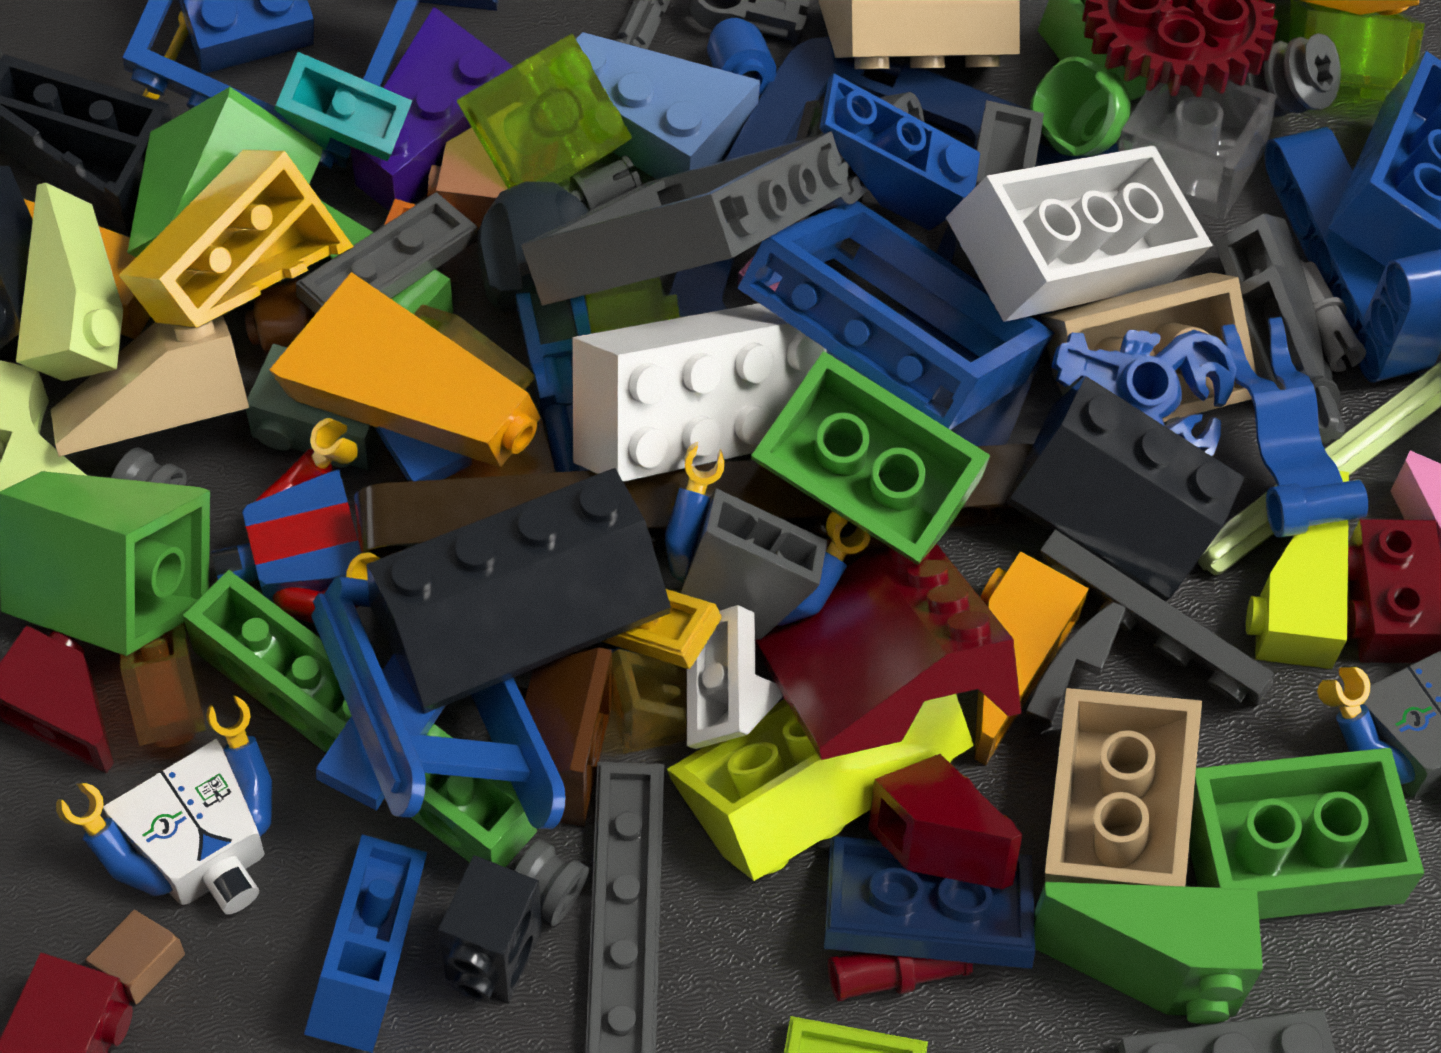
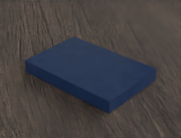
[824,836,1035,969]

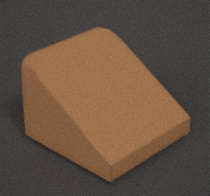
[85,909,185,1005]

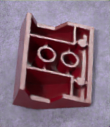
[755,543,1021,760]

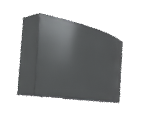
[1027,602,1126,726]

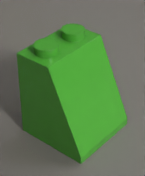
[127,87,323,258]
[0,471,210,656]

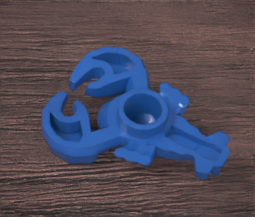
[1051,330,1237,456]

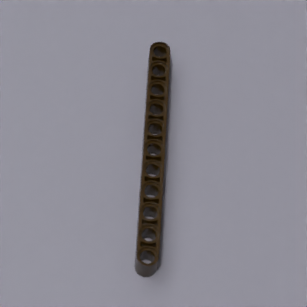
[354,444,1033,558]

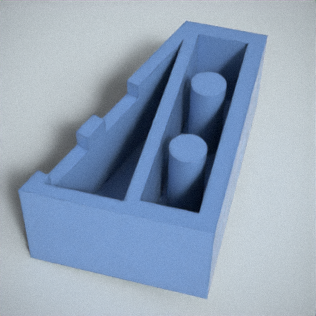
[547,32,760,179]

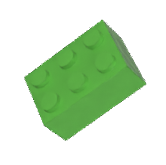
[1189,748,1424,919]

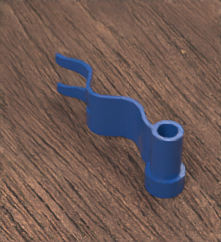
[1221,317,1368,538]

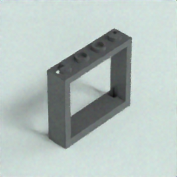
[521,131,851,306]

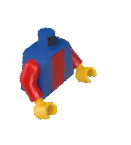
[211,418,381,624]

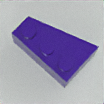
[350,7,520,212]

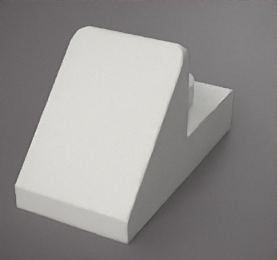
[687,605,783,749]

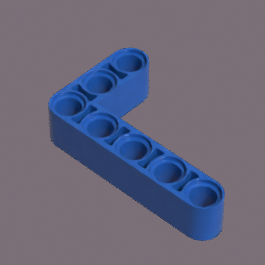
[1264,127,1441,382]

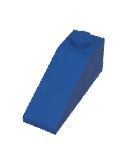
[304,835,427,1053]

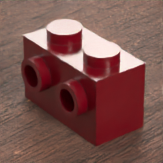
[1347,519,1441,663]

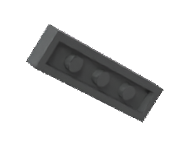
[1040,530,1274,706]

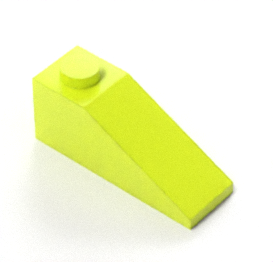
[1246,471,1349,669]

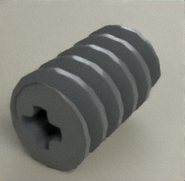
[1205,33,1341,125]

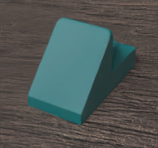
[274,52,412,162]

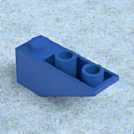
[820,74,980,230]

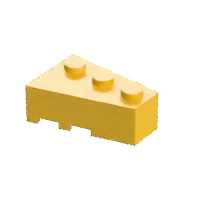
[119,150,354,328]

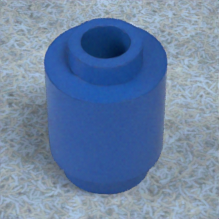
[707,18,776,96]

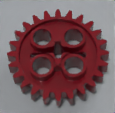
[1082,0,1278,97]

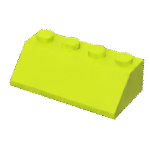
[667,694,974,881]

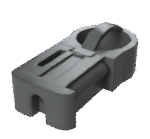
[689,0,810,47]

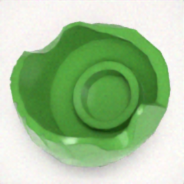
[1030,56,1131,157]

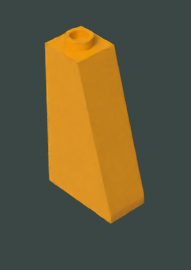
[269,272,541,467]

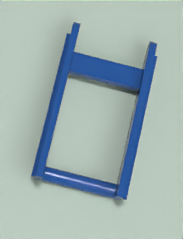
[311,576,565,830]

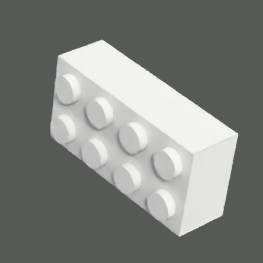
[946,145,1213,322]
[573,303,826,482]

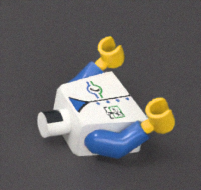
[56,695,272,914]

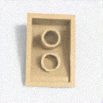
[50,315,249,457]

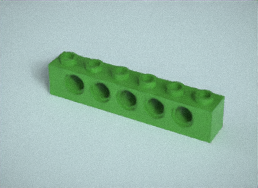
[183,570,537,867]

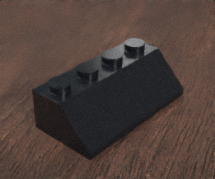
[367,468,671,714]

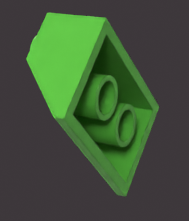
[751,351,990,565]

